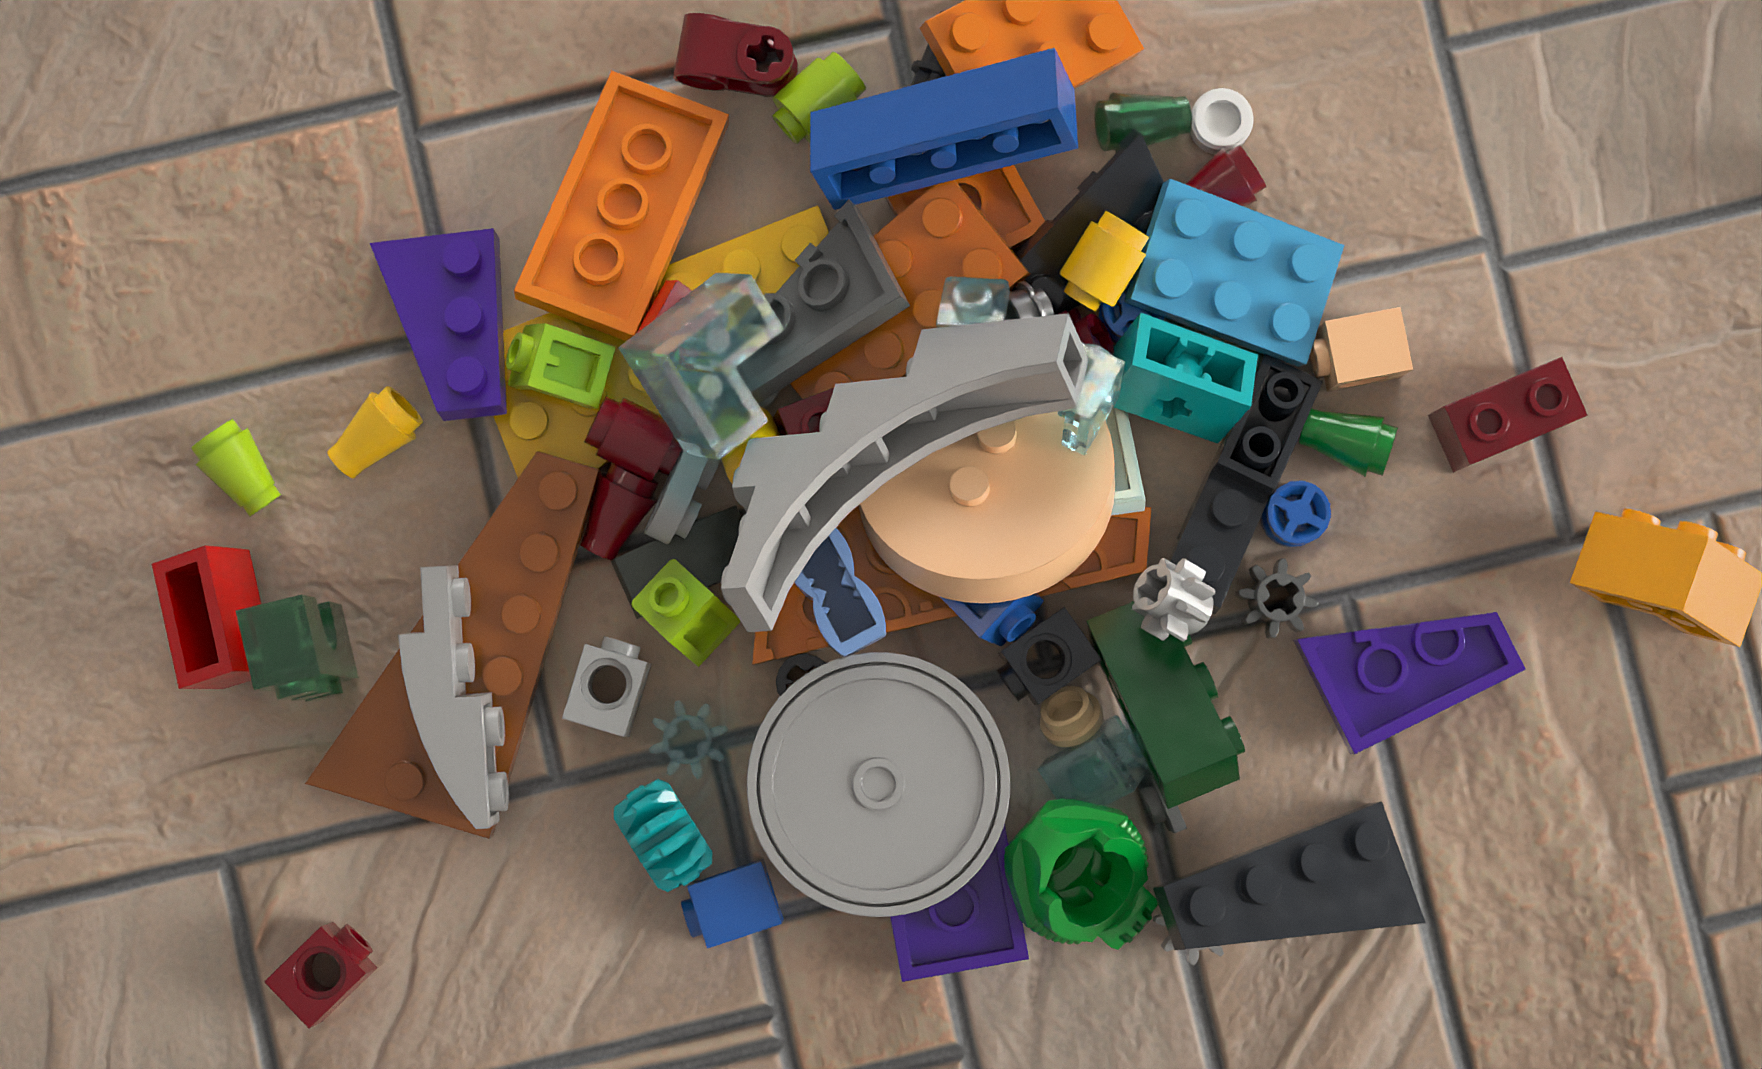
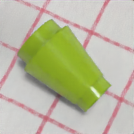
[191,419,281,517]

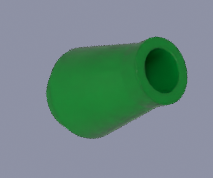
[1299,408,1398,477]

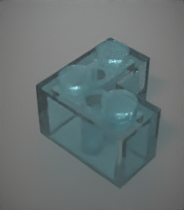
[618,273,784,460]

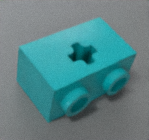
[1102,313,1258,444]

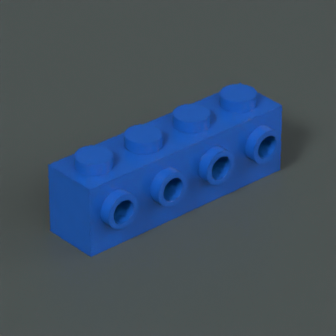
[810,48,1078,210]

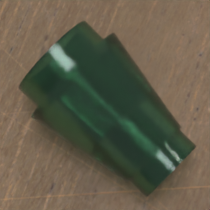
[1094,92,1192,153]

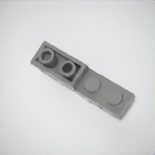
[398,565,509,829]

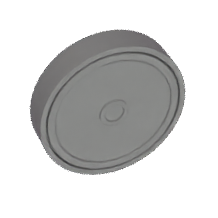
[747,652,1010,917]

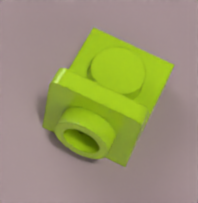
[506,323,616,409]
[631,559,741,667]

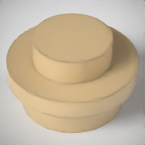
[1040,686,1103,747]

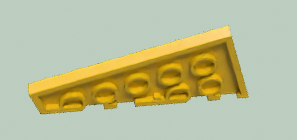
[493,205,829,478]

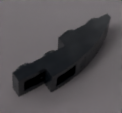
[1169,354,1323,615]

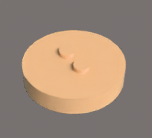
[859,389,1115,603]

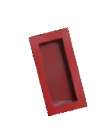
[151,545,277,689]

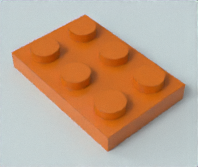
[919,0,1144,138]

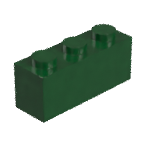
[1086,601,1245,809]

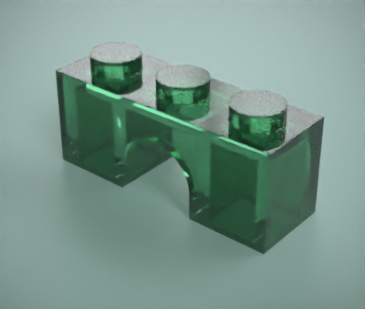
[236,594,359,702]

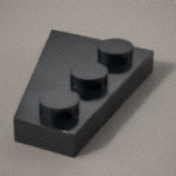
[1010,128,1164,315]

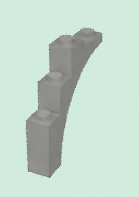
[721,313,1089,632]

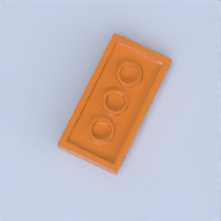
[514,70,729,344]
[790,180,1031,399]

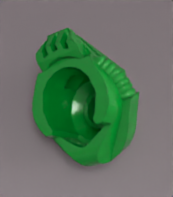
[1004,799,1158,950]

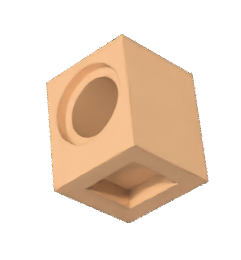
[1309,307,1413,392]

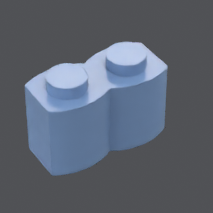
[794,528,886,657]

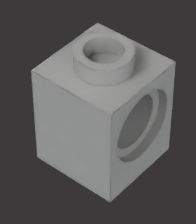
[562,636,652,737]

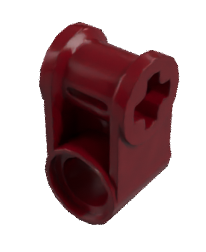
[673,13,798,97]

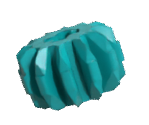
[614,779,713,892]

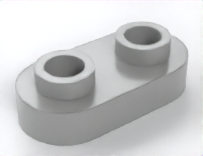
[644,428,721,545]

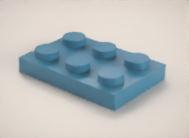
[1124,179,1345,367]

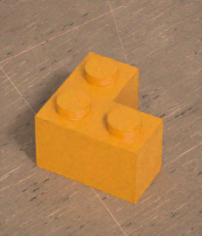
[1570,508,1762,647]

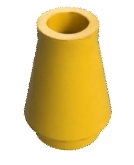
[327,386,423,479]

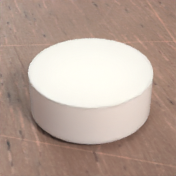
[1188,88,1253,155]

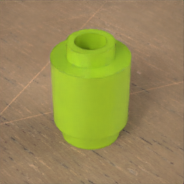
[772,52,866,144]

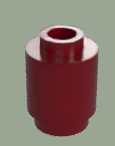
[584,396,685,482]

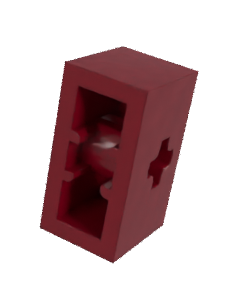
[1428,357,1588,473]

